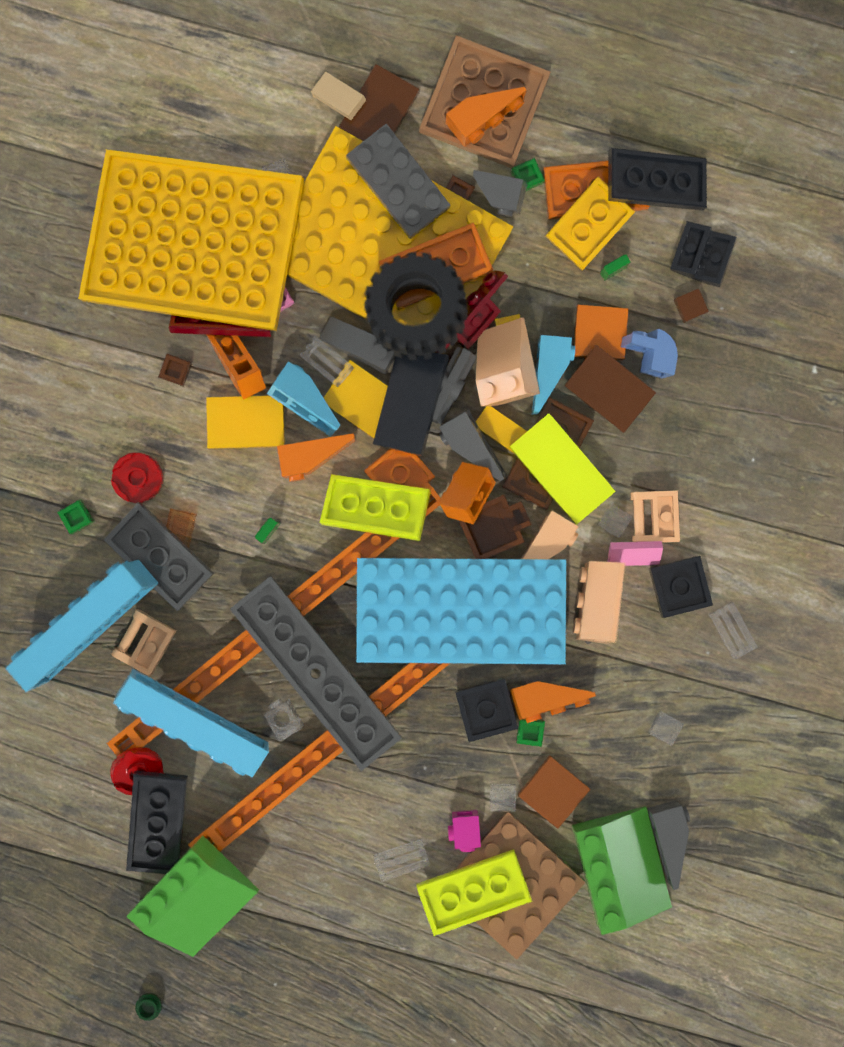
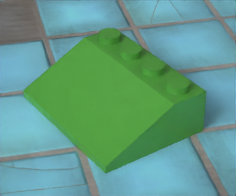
[572,806,672,935]
[127,836,259,957]

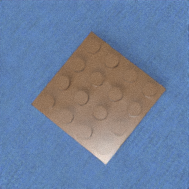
[419,35,551,168]
[455,810,586,960]

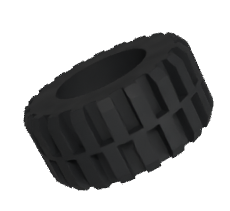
[364,252,468,360]

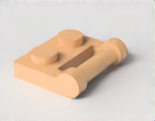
[630,491,680,542]
[111,609,177,677]

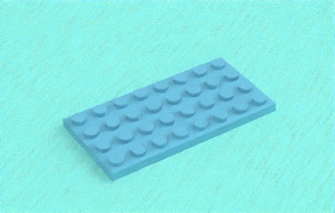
[356,558,566,664]

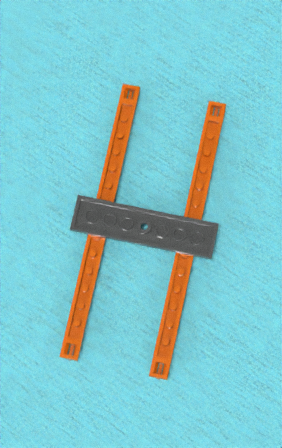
[106,482,450,851]

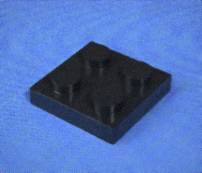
[649,556,713,618]
[455,678,518,742]

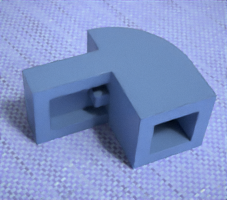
[621,329,678,378]

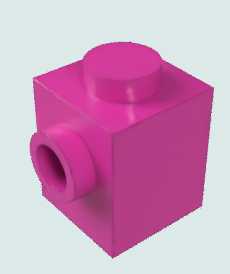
[448,810,481,852]

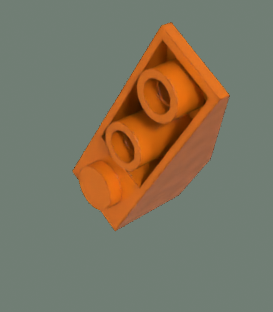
[446,87,526,147]
[510,681,596,723]

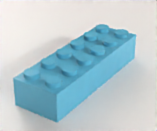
[5,560,159,692]

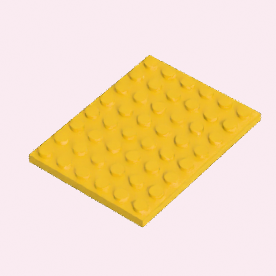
[287,126,513,354]
[78,149,304,331]

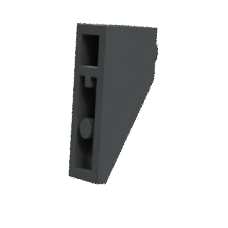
[319,317,396,375]
[439,409,507,481]
[647,800,690,890]

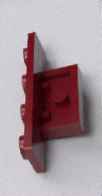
[436,270,508,353]

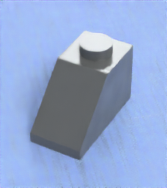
[473,170,527,217]

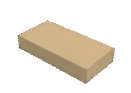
[311,72,366,120]

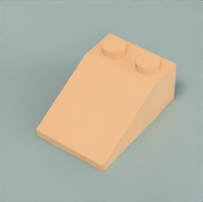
[476,318,540,406]

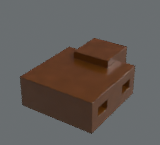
[459,495,532,559]

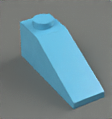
[531,335,575,415]
[267,361,340,437]

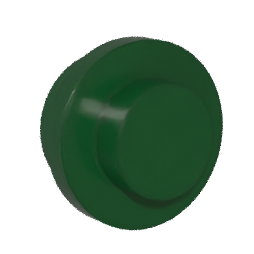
[135,993,162,1021]

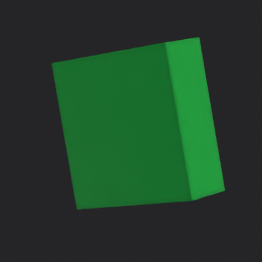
[511,158,545,191]
[600,254,631,281]
[57,500,94,534]
[255,517,281,544]
[516,718,545,747]

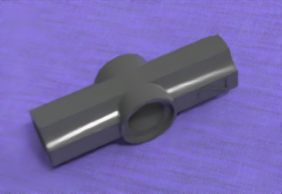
[432,347,477,425]

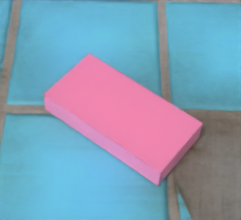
[608,541,663,566]

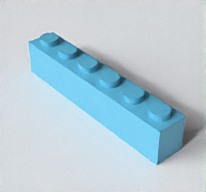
[114,669,269,778]

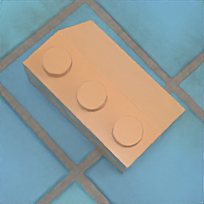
[573,561,625,644]

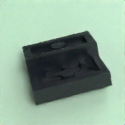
[670,221,737,288]

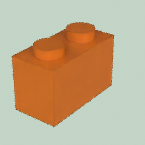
[439,462,496,524]

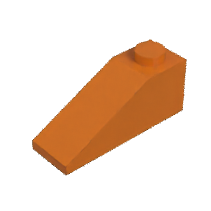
[206,335,266,400]
[277,433,356,482]

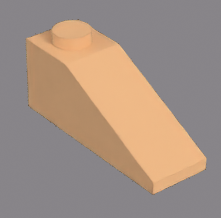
[520,511,578,559]

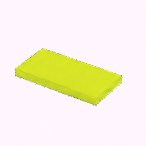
[510,413,616,525]
[319,474,431,541]
[416,849,532,936]

